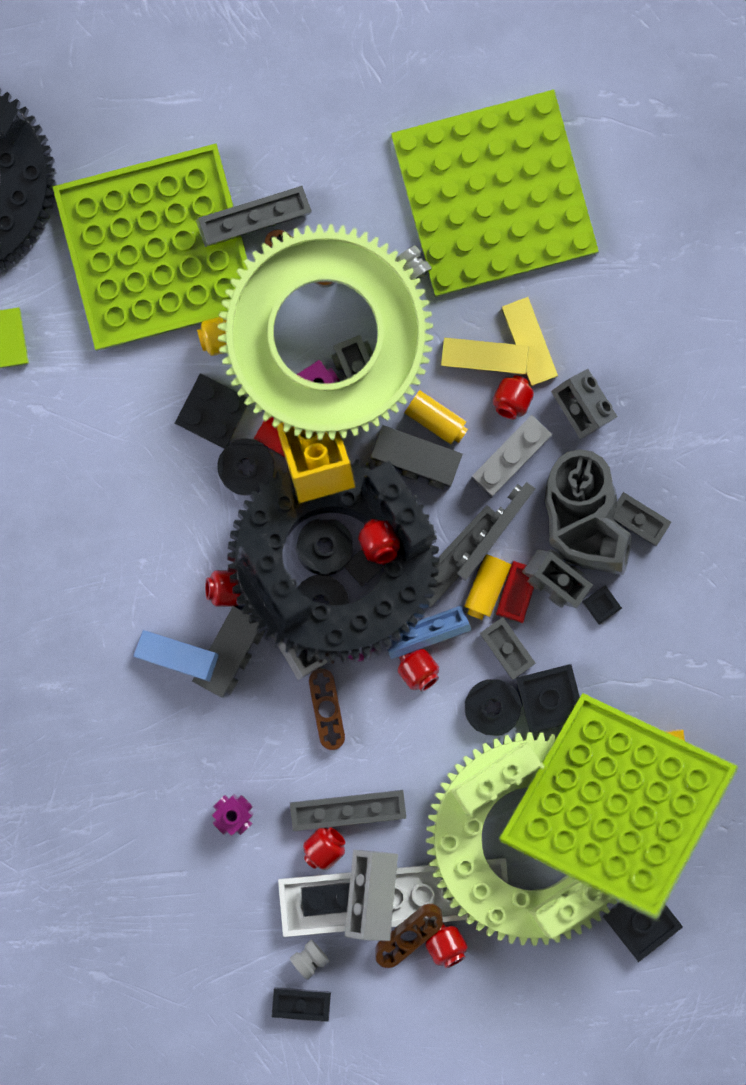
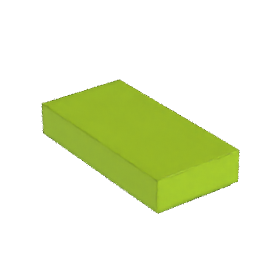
[0,307,29,368]

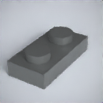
[613,492,671,547]
[479,617,536,680]

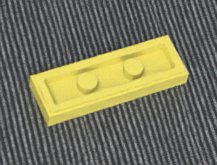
[501,297,558,387]
[441,337,529,375]

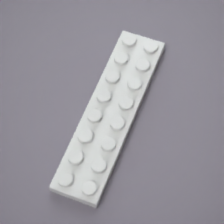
[278,858,508,937]

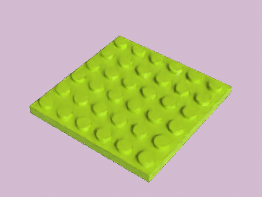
[391,89,599,297]
[52,143,248,351]
[500,693,738,920]

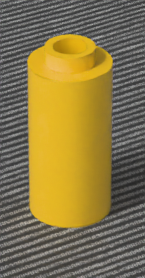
[404,390,468,445]
[464,554,511,620]

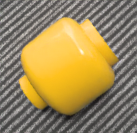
[197,316,227,356]

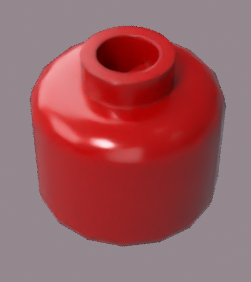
[493,375,534,420]
[358,519,400,564]
[205,570,241,607]
[397,649,439,692]
[303,827,346,870]
[425,923,468,969]

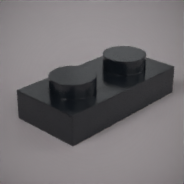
[301,882,350,917]
[272,987,331,1022]

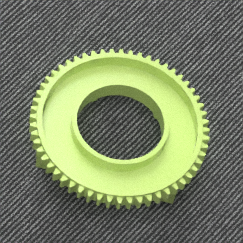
[218,224,433,440]
[426,732,617,946]

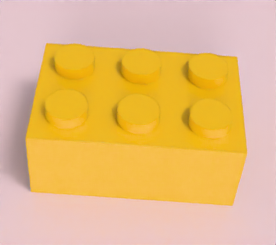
[277,422,355,503]

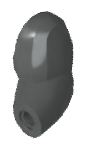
[544,449,632,575]

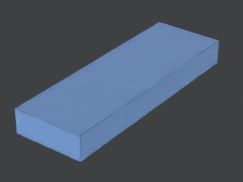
[387,605,471,659]
[133,630,219,682]

